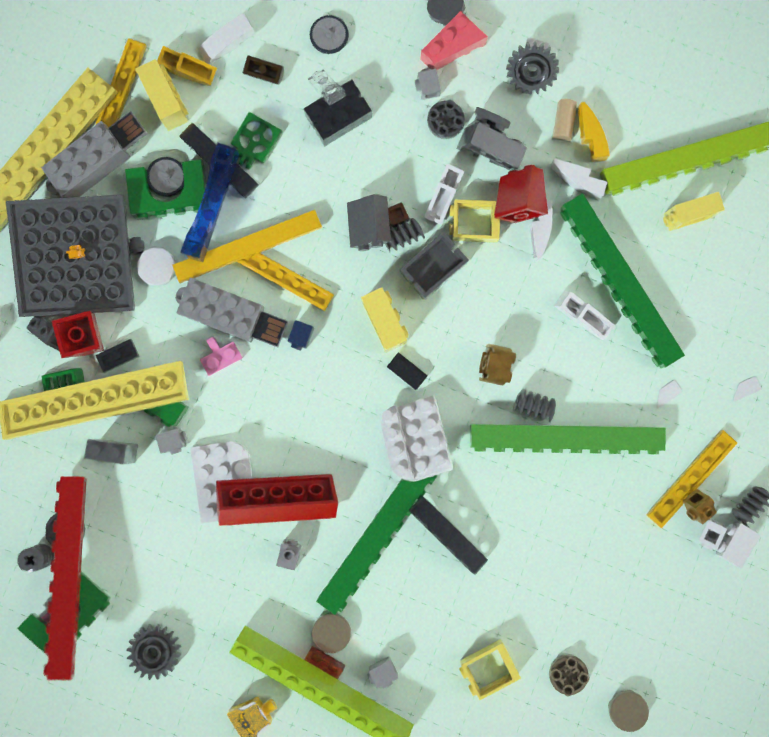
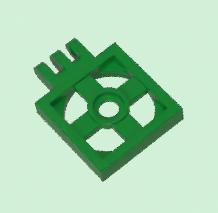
[230,112,282,170]

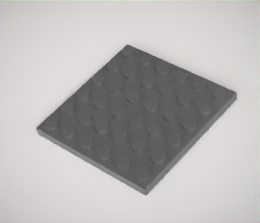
[6,195,135,317]

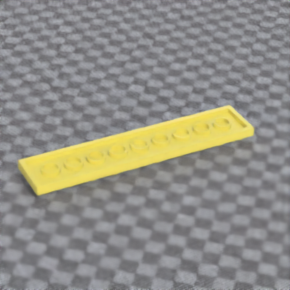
[0,67,118,231]
[0,361,189,440]

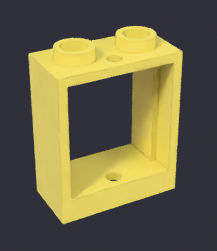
[663,192,725,231]
[449,199,500,243]
[459,639,521,701]

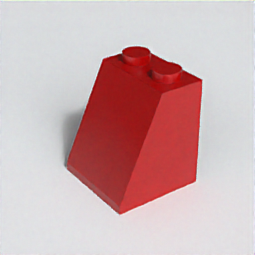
[494,165,548,223]

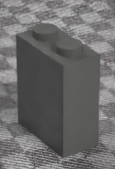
[347,194,391,252]
[84,438,138,465]

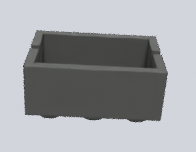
[400,232,469,301]

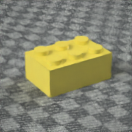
[135,59,189,132]
[361,287,409,353]

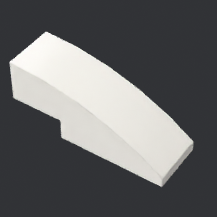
[198,13,255,64]
[550,158,607,200]
[424,163,465,225]
[529,200,553,263]
[554,291,615,341]

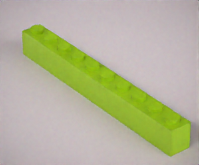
[600,122,769,196]
[229,625,414,737]

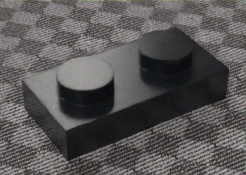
[95,339,140,373]
[387,352,428,390]

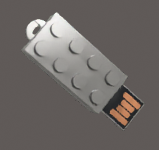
[41,111,148,198]
[175,277,289,348]

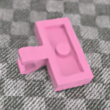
[199,337,243,376]

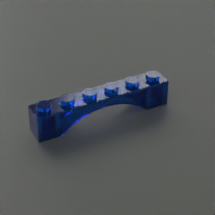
[180,142,239,263]

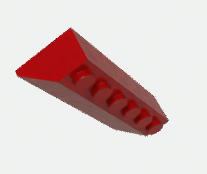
[216,474,338,526]

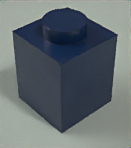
[287,320,314,351]

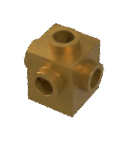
[682,489,717,524]

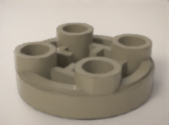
[312,613,351,653]
[549,654,589,696]
[608,690,649,732]

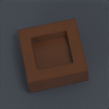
[388,202,410,228]

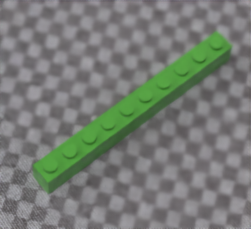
[470,424,666,455]

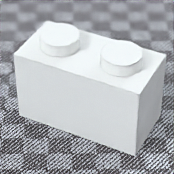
[715,522,761,569]

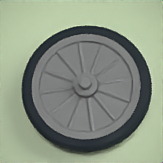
[309,15,349,54]
[146,157,184,197]

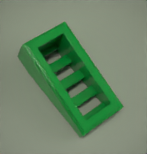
[41,368,85,391]

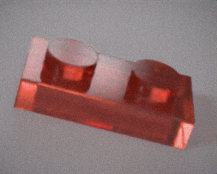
[304,645,346,679]

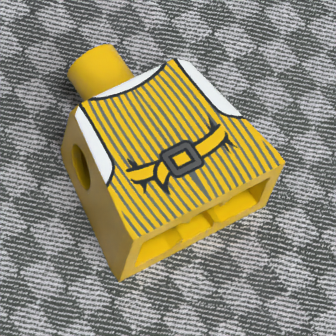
[226,696,277,737]

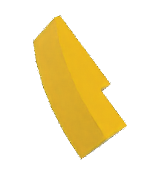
[157,46,217,86]
[577,102,610,162]

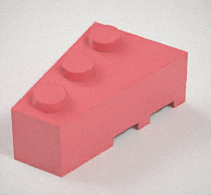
[420,11,488,70]

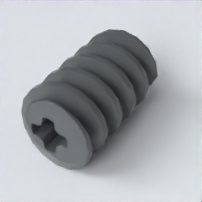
[385,218,425,253]
[513,389,556,422]
[731,486,769,528]
[17,544,54,572]

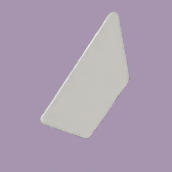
[733,376,762,402]
[656,380,683,409]

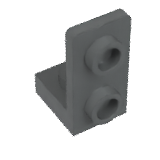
[26,316,59,351]

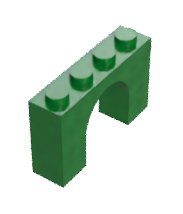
[125,159,210,220]
[17,571,112,656]

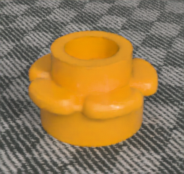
[66,245,85,259]

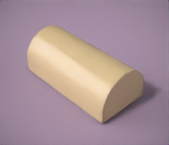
[552,99,577,141]

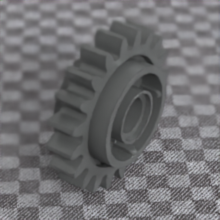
[506,41,559,95]
[126,624,182,680]

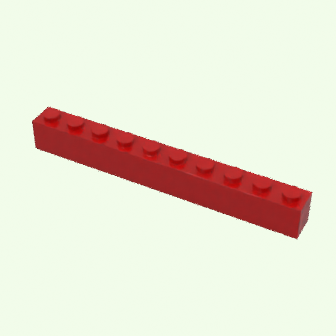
[43,476,87,681]

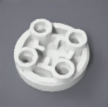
[137,247,176,286]

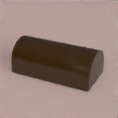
[242,55,284,85]

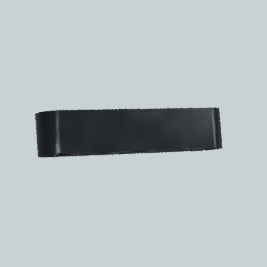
[179,123,259,199]
[409,496,488,575]

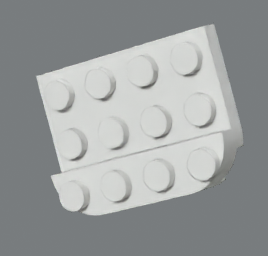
[381,395,454,482]
[190,441,253,524]

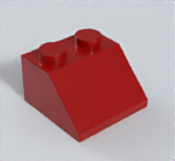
[52,311,104,359]

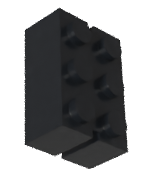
[303,79,372,147]

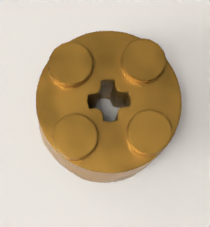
[479,343,516,386]

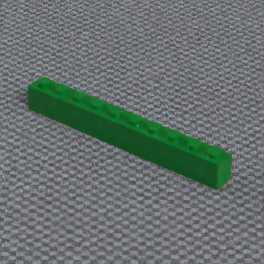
[560,193,685,369]
[316,475,437,615]

